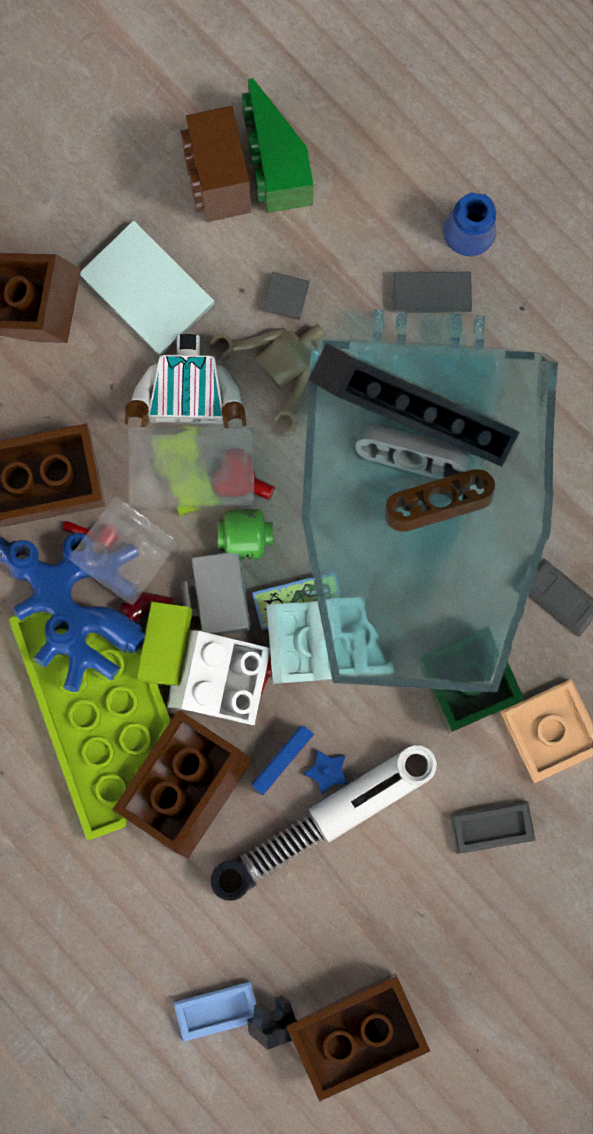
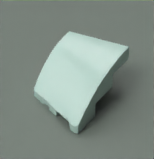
[266,598,394,684]

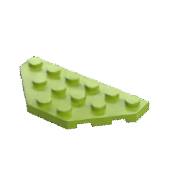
[8,612,171,841]

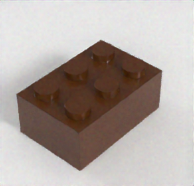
[180,105,251,222]
[0,423,106,528]

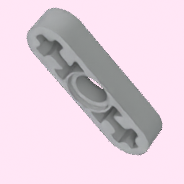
[355,424,470,479]

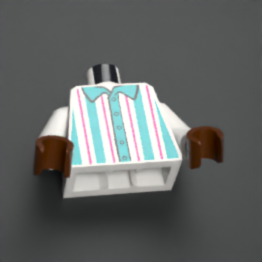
[124,334,247,429]

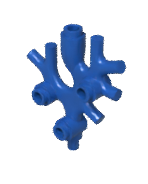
[0,533,146,692]

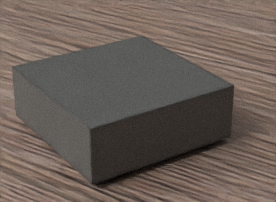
[263,271,310,320]

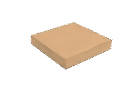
[500,679,593,783]

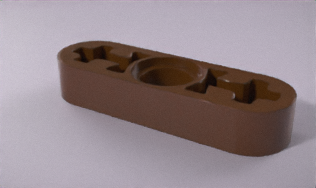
[385,469,495,532]

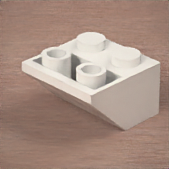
[166,630,270,725]

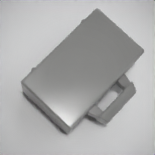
[180,552,251,635]

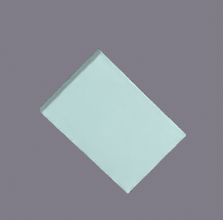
[80,221,215,356]

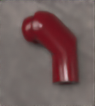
[118,592,174,624]

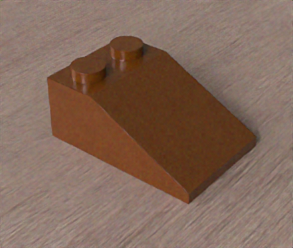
[0,253,81,343]
[286,973,431,1102]

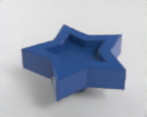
[304,750,348,795]

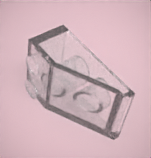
[128,426,254,511]

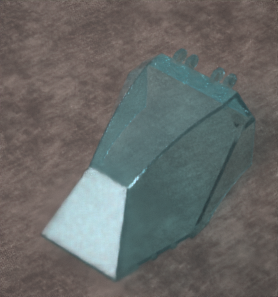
[301,309,558,692]

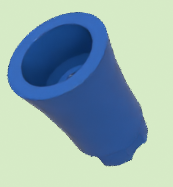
[443,192,497,256]

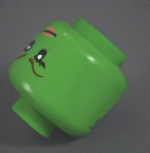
[218,509,273,560]

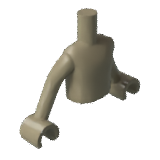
[210,324,326,437]

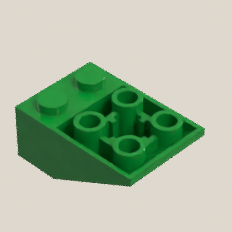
[241,78,314,213]

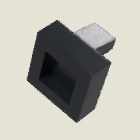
[247,995,297,1050]

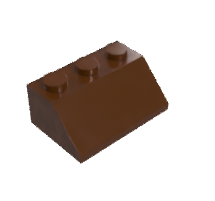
[112,710,253,859]

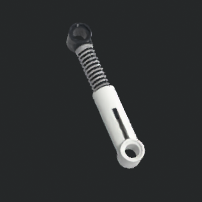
[211,745,437,901]

